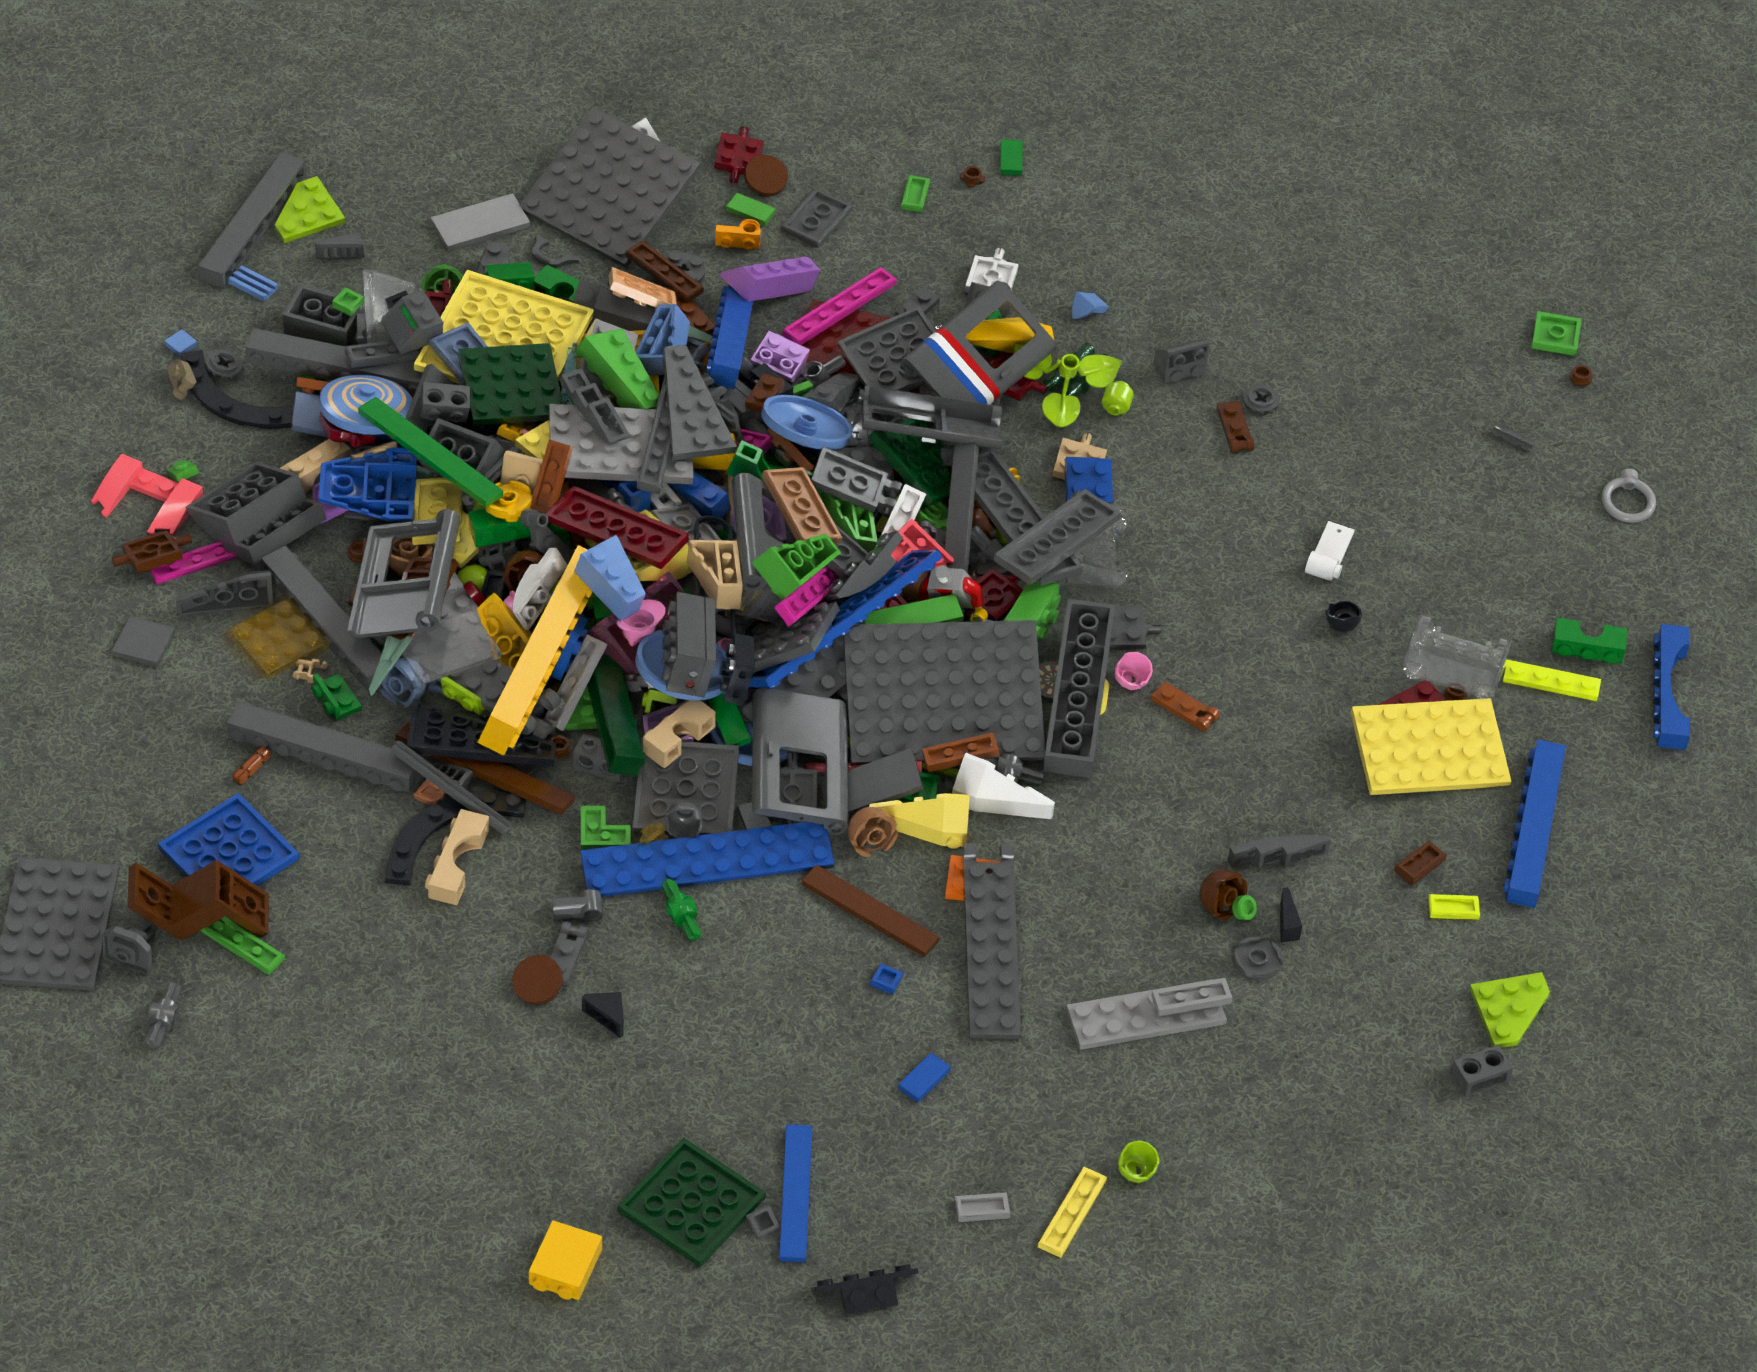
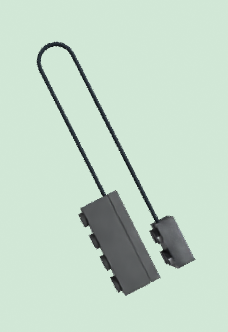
[662,515,755,705]

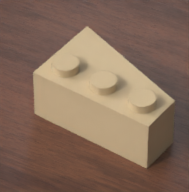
[687,540,743,610]

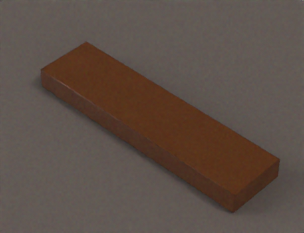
[626,240,704,303]

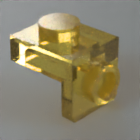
[639,821,669,845]

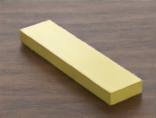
[1038,1167,1107,1258]

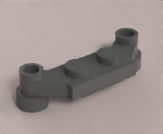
[520,508,576,571]

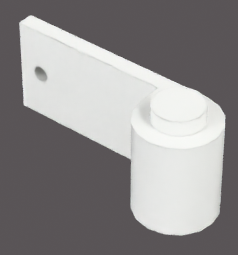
[1305,521,1355,582]

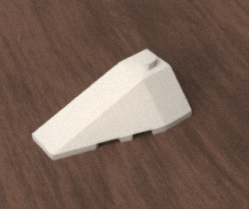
[952,753,1055,819]

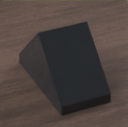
[582,992,624,1038]

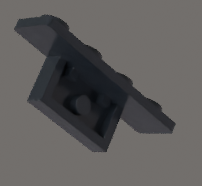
[811,1264,919,1314]

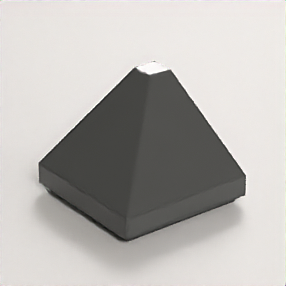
[746,1204,781,1239]

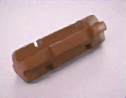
[232,746,271,785]

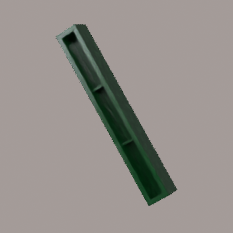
[584,622,646,776]

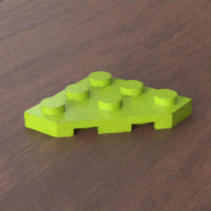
[275,176,345,243]
[1470,972,1550,1048]

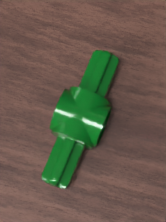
[661,879,702,941]

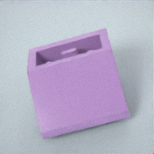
[750,331,810,382]

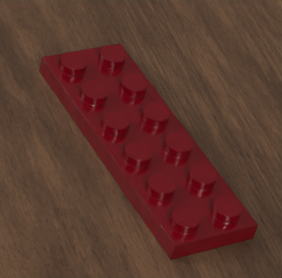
[546,486,689,569]

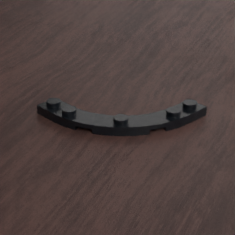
[180,350,294,429]
[385,791,527,885]

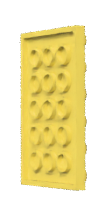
[1350,698,1512,795]

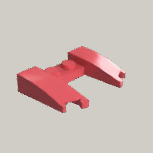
[91,454,203,536]
[878,518,954,610]

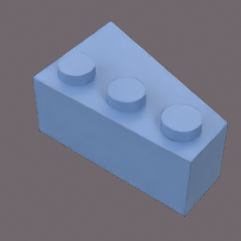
[636,304,690,376]
[574,535,646,621]

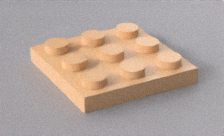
[609,267,677,311]

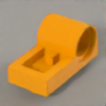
[715,219,761,250]

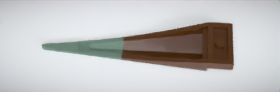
[369,558,458,696]

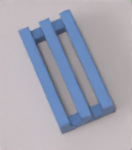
[228,265,278,302]

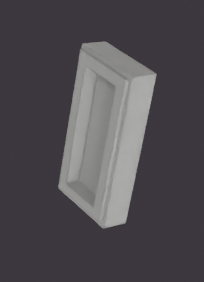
[955,1192,1010,1222]

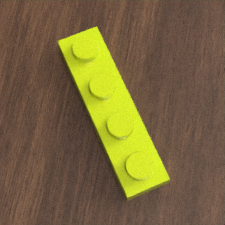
[1503,660,1601,701]

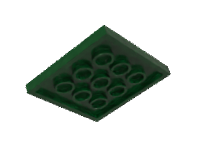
[458,343,563,426]
[868,419,952,506]
[617,1137,766,1267]

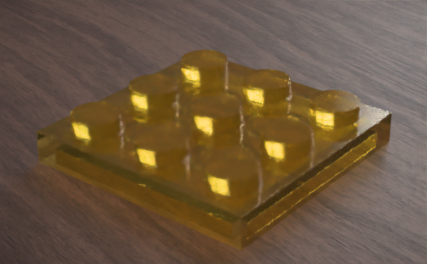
[228,598,329,679]

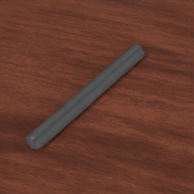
[391,741,513,835]

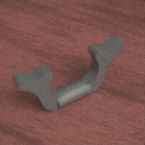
[532,234,579,268]

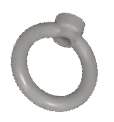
[1601,469,1656,523]

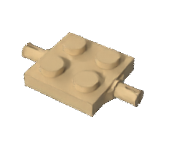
[1052,433,1107,480]

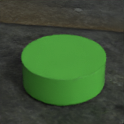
[1232,895,1257,920]

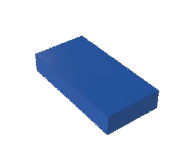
[898,1053,951,1102]

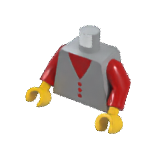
[918,565,988,622]

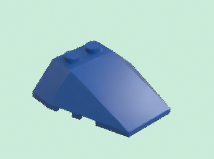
[319,447,417,522]

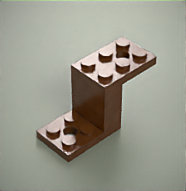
[128,860,269,940]

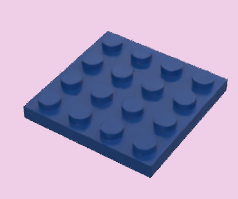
[158,793,300,886]

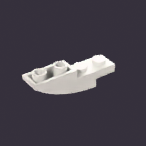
[513,548,567,630]

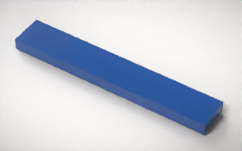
[779,1124,812,1262]

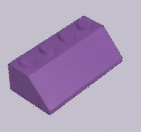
[720,257,821,302]

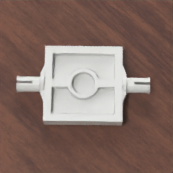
[965,248,1019,292]

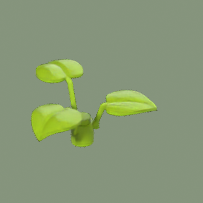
[1014,343,1122,428]

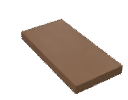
[761,467,842,544]

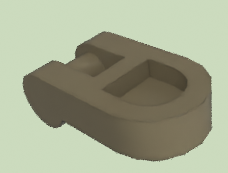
[168,359,196,400]

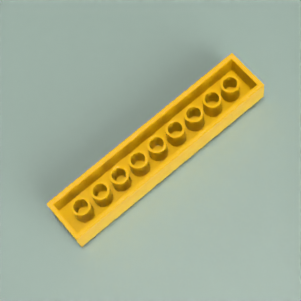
[477,545,593,755]

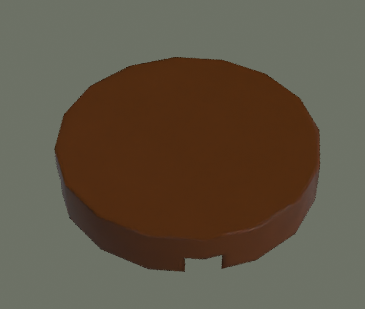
[744,155,788,197]
[512,954,564,1005]

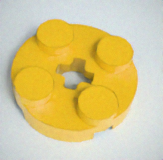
[486,481,532,522]

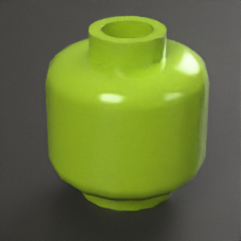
[1101,381,1134,416]

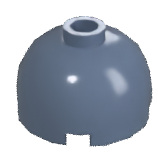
[380,658,426,707]

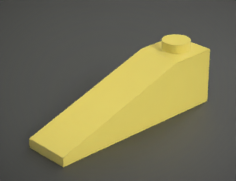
[869,793,970,849]

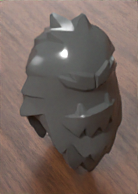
[842,402,886,448]

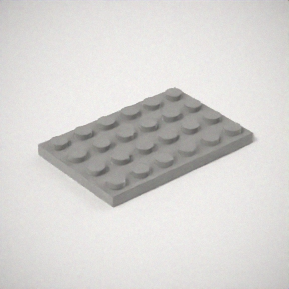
[549,404,693,484]

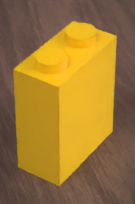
[529,1220,602,1300]

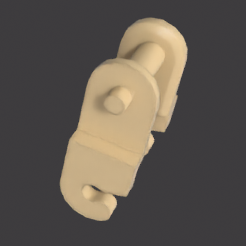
[292,659,328,683]

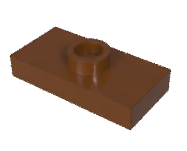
[1394,841,1447,886]

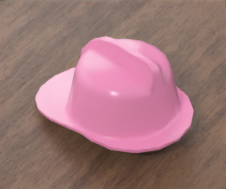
[617,599,666,646]

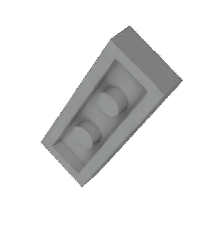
[1151,978,1232,1017]

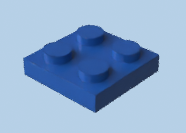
[1064,456,1113,505]
[552,615,588,681]

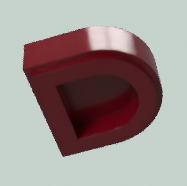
[463,580,486,606]

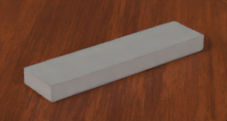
[544,634,608,731]

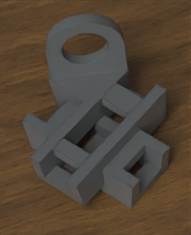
[478,540,521,570]

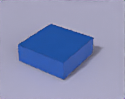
[870,964,904,995]

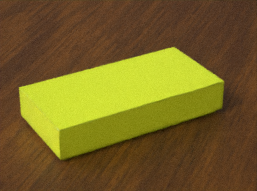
[1428,894,1480,920]

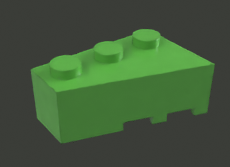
[820,491,877,553]

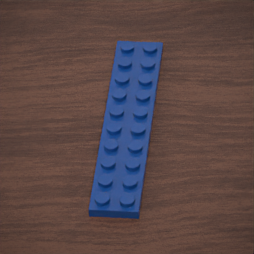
[749,550,943,689]
[580,822,834,897]

